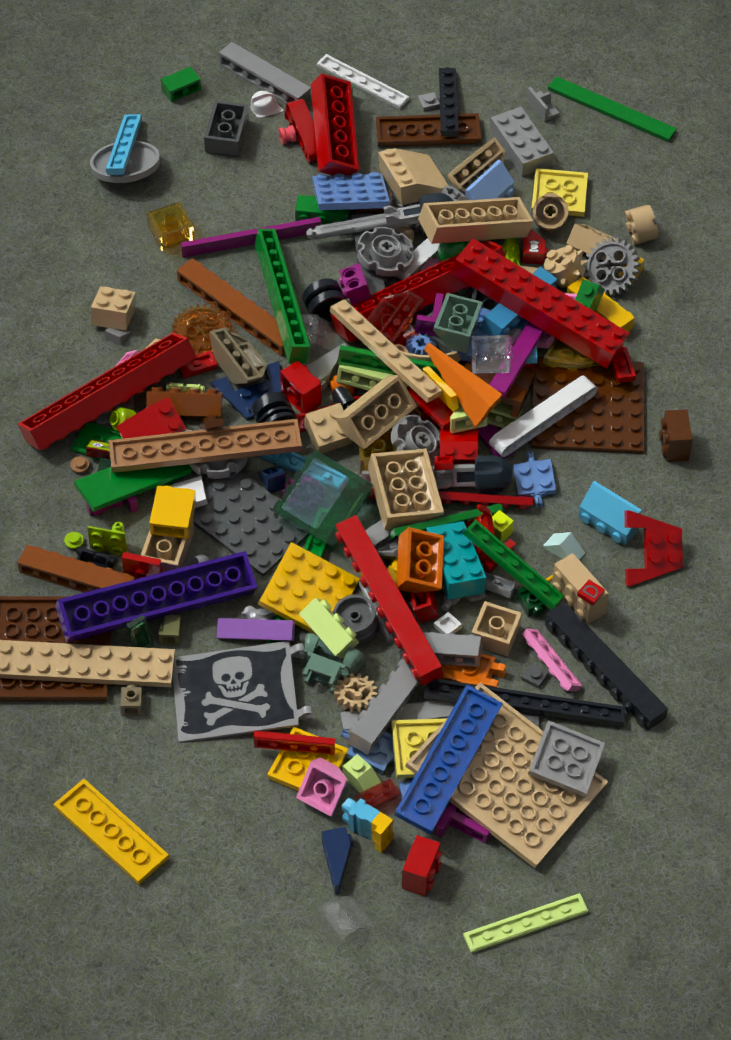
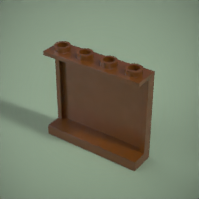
[462,356,536,418]

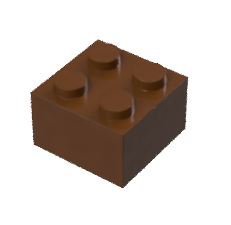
[659,409,693,462]

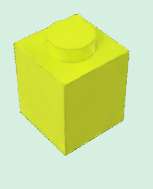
[492,510,514,542]

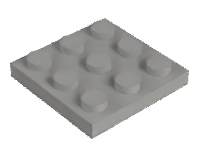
[528,720,605,797]

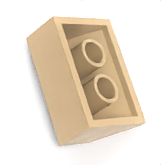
[567,224,628,265]

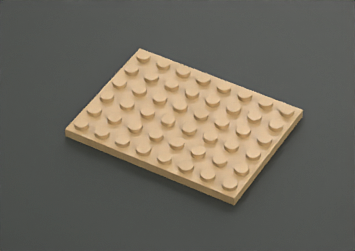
[405,683,608,868]

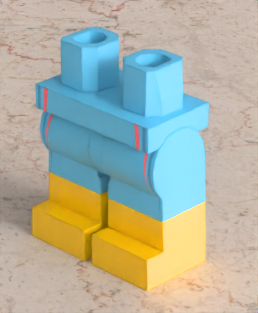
[342,798,394,853]

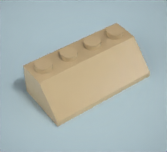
[335,375,417,449]

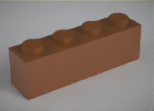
[146,386,223,417]

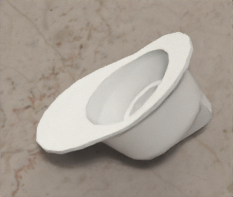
[251,91,284,118]

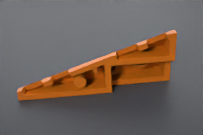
[424,343,503,428]

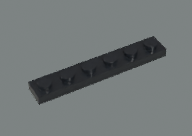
[439,67,458,137]

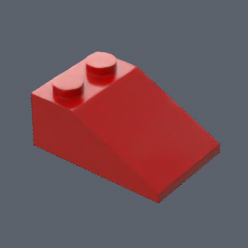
[116,397,186,439]
[440,424,478,465]

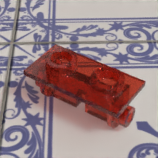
[355,778,401,807]

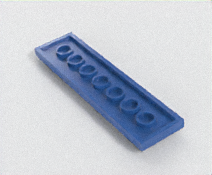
[394,685,503,835]

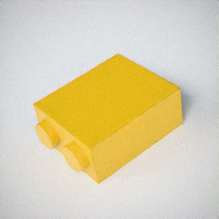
[149,486,196,539]

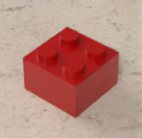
[280,361,322,413]
[402,835,443,896]

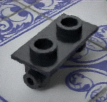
[76,546,118,569]

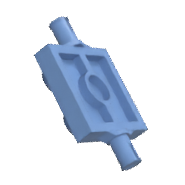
[513,451,556,507]
[340,729,395,774]

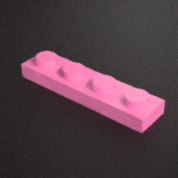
[522,628,583,692]

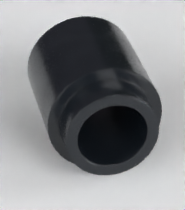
[332,386,356,410]

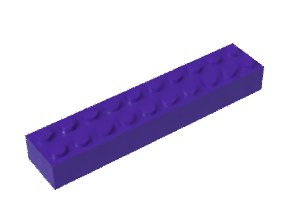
[55,551,257,643]

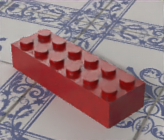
[311,73,359,176]

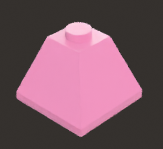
[296,757,348,816]

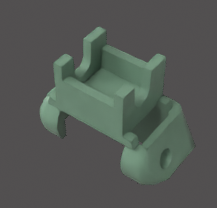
[303,633,366,694]

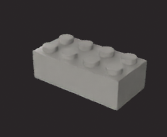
[490,107,554,177]

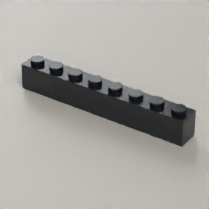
[545,602,668,730]

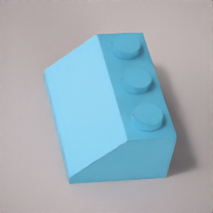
[578,481,642,545]

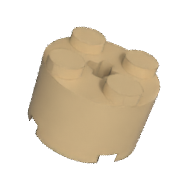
[532,193,568,232]
[624,205,659,245]

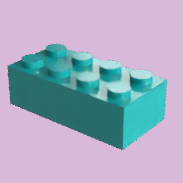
[426,521,487,600]

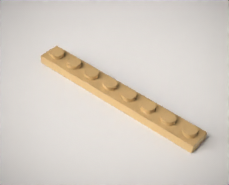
[330,299,442,403]

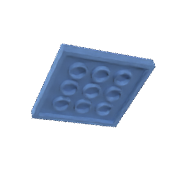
[312,172,390,210]

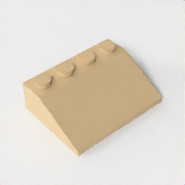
[378,148,449,205]
[368,449,444,530]

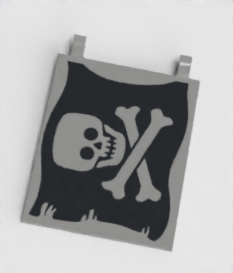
[173,641,313,742]

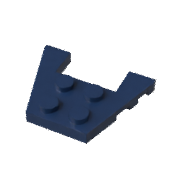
[211,361,281,421]

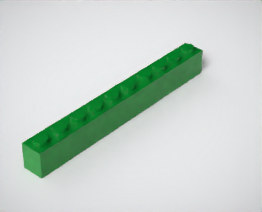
[255,229,310,364]

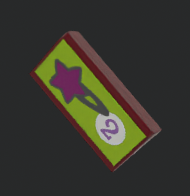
[86,440,111,460]

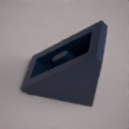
[257,466,286,493]

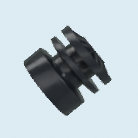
[251,392,299,426]

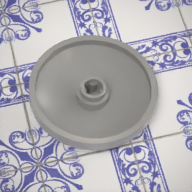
[90,141,160,183]

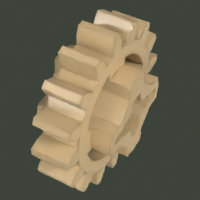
[334,673,377,713]

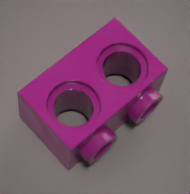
[338,263,372,305]

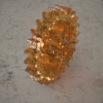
[172,304,231,354]

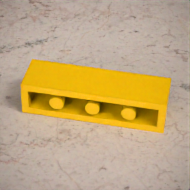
[567,276,635,332]

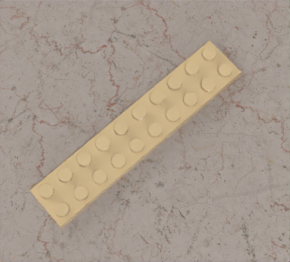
[0,640,175,687]

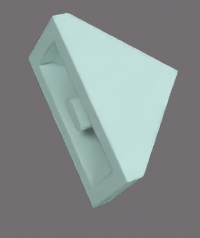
[543,532,585,560]

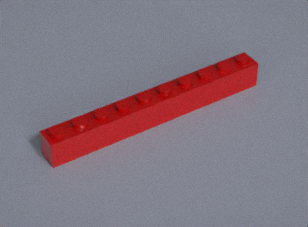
[335,515,444,686]

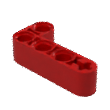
[284,99,317,163]

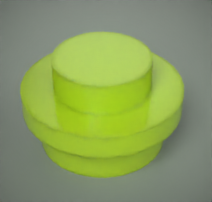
[64,532,84,549]

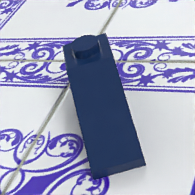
[321,827,353,895]

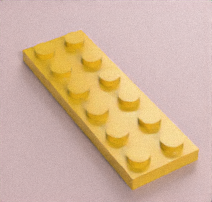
[54,779,169,885]

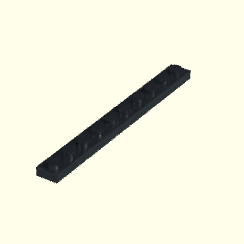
[424,679,626,727]

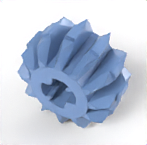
[405,332,437,355]

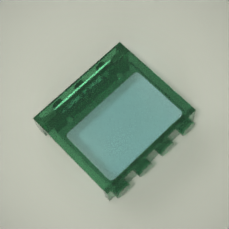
[273,450,373,552]

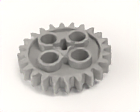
[584,237,641,296]

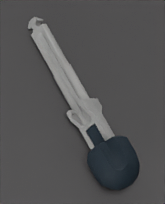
[306,193,453,240]
[352,456,513,494]

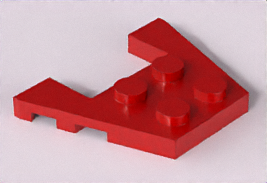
[624,510,683,586]

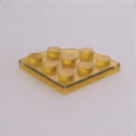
[543,338,600,371]

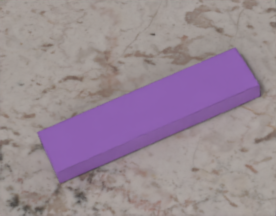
[217,618,295,641]

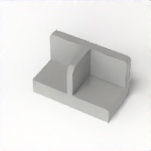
[526,87,559,122]

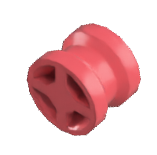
[278,125,296,145]

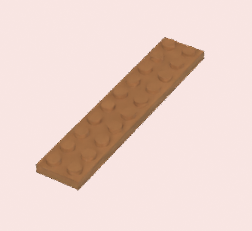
[109,419,302,473]

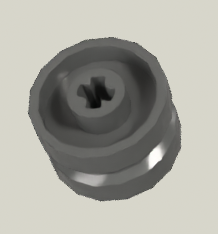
[333,595,379,645]

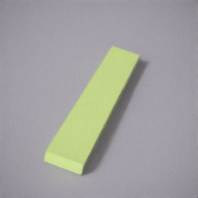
[463,893,588,954]

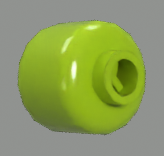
[110,407,136,431]

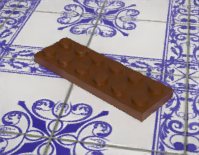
[376,113,481,147]

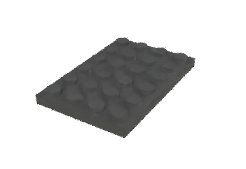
[193,471,313,577]

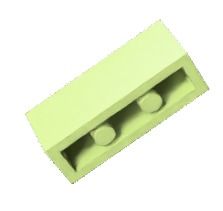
[299,597,359,659]

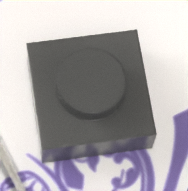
[521,662,549,689]

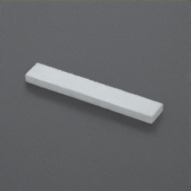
[316,54,410,110]

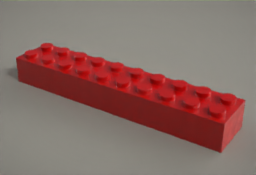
[450,238,629,369]
[330,240,506,342]
[17,332,197,450]

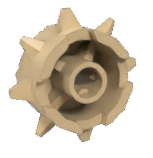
[544,245,588,288]

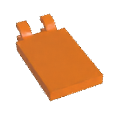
[438,653,507,688]

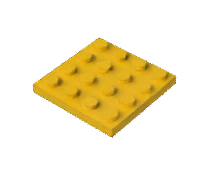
[258,542,359,635]

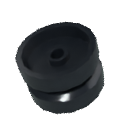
[302,278,347,324]

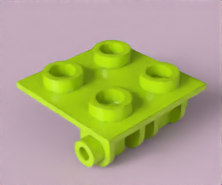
[87,522,128,556]

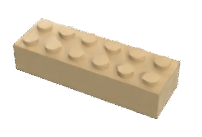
[418,197,533,244]

